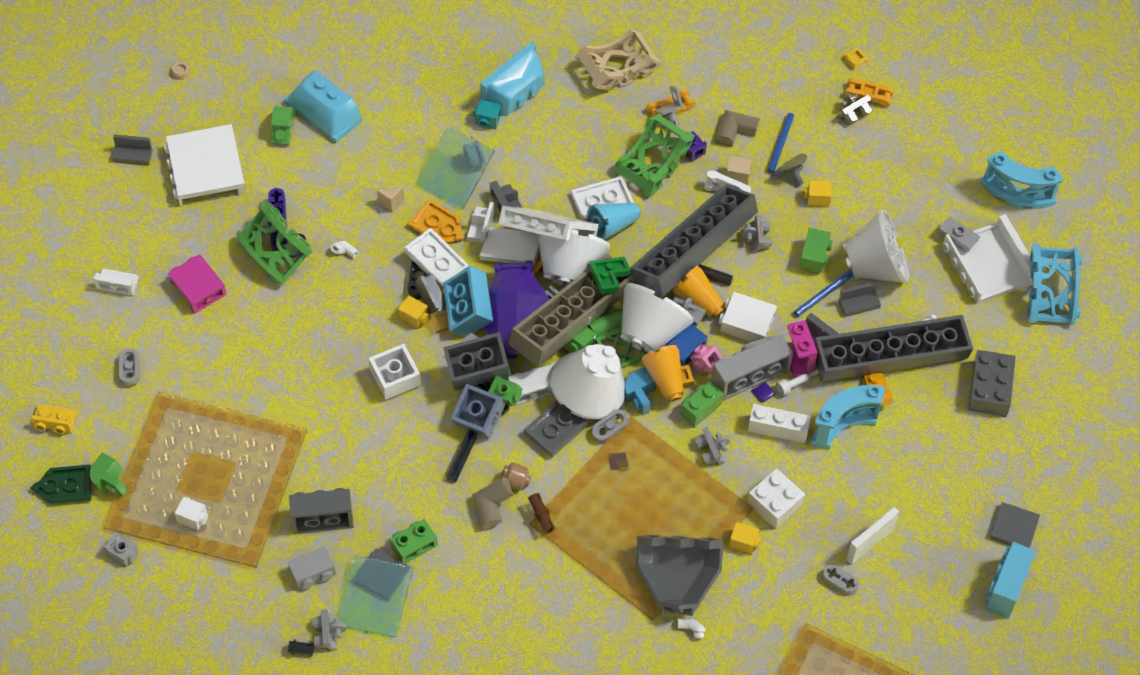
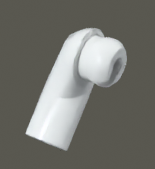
[330,241,359,258]
[678,619,705,638]

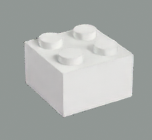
[369,344,421,400]
[747,468,805,529]

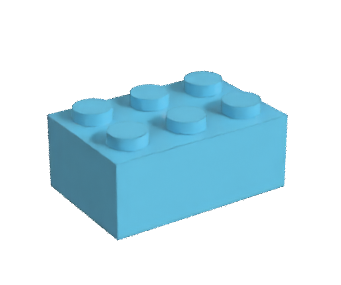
[443,266,493,337]
[985,542,1036,618]

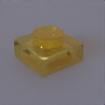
[430,309,449,334]

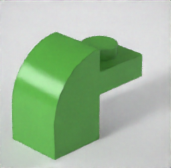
[271,105,295,144]
[90,452,128,496]

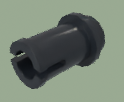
[288,639,314,656]

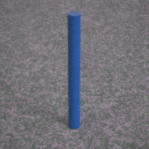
[767,113,794,174]
[794,270,854,317]

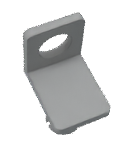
[655,85,683,127]

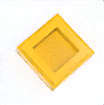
[843,47,869,70]

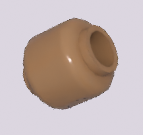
[500,462,531,491]

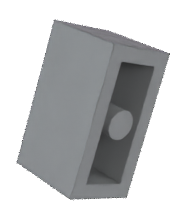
[288,546,336,590]

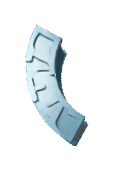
[980,151,1063,209]
[1027,244,1082,325]
[810,385,885,449]

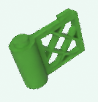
[587,309,645,369]

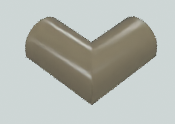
[715,110,760,146]
[472,477,513,530]

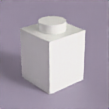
[174,497,208,530]

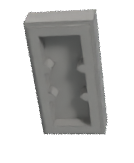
[938,216,980,252]

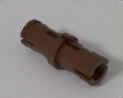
[528,493,555,534]

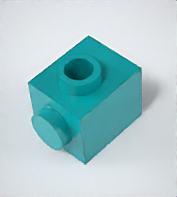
[473,99,501,129]

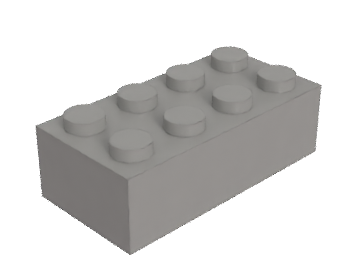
[711,334,793,401]

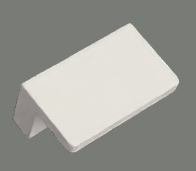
[94,269,139,296]

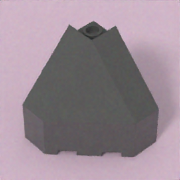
[636,534,723,616]

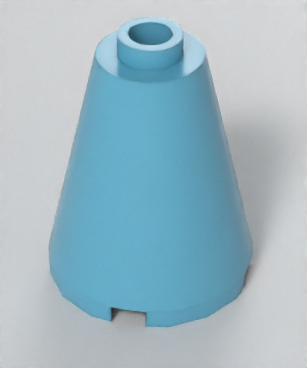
[587,203,641,240]

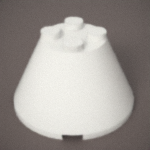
[843,210,909,283]
[538,229,611,285]
[620,283,694,353]
[550,344,626,419]

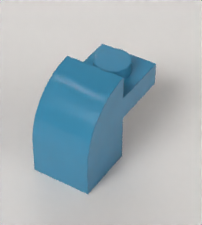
[625,367,655,415]

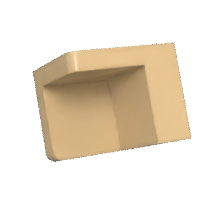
[727,156,752,185]
[377,187,404,212]

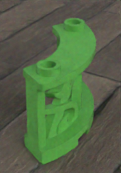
[614,113,695,197]
[236,199,313,284]

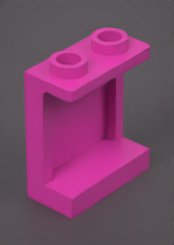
[168,254,227,314]
[787,320,817,378]

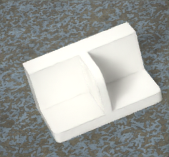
[467,202,494,244]

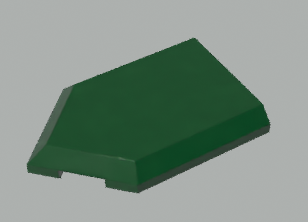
[30,464,92,505]

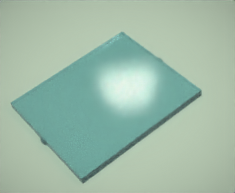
[417,126,495,209]
[339,555,414,638]

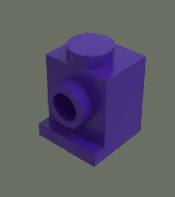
[685,131,707,163]

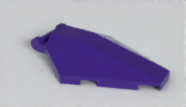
[485,260,549,359]

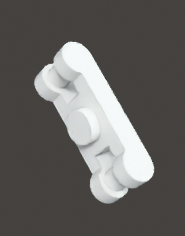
[704,170,751,193]

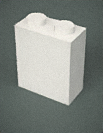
[718,292,777,342]

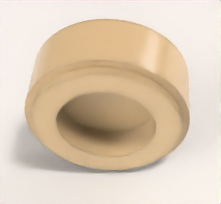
[172,61,190,80]

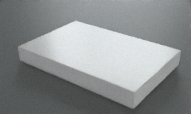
[570,176,634,222]
[480,227,540,265]
[403,228,469,289]
[847,507,899,565]

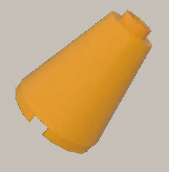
[672,266,724,317]
[641,345,684,402]

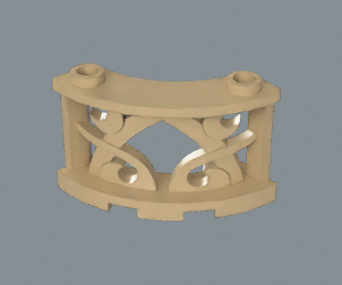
[575,29,661,90]

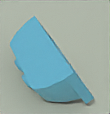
[480,42,545,116]
[284,70,362,143]

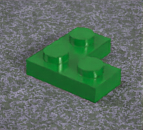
[588,257,631,294]

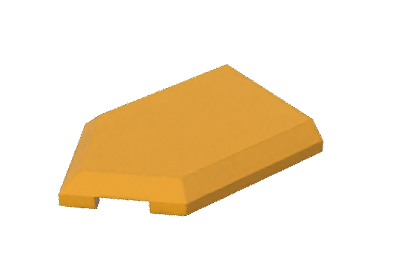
[407,199,464,242]

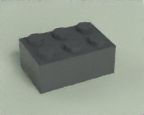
[443,332,512,391]
[968,350,1016,417]
[289,488,354,534]

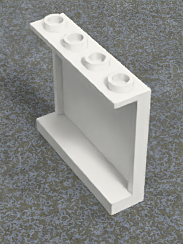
[164,124,246,206]
[499,206,598,240]
[943,214,1033,304]

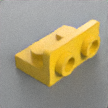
[30,404,78,434]

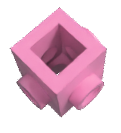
[690,345,724,373]

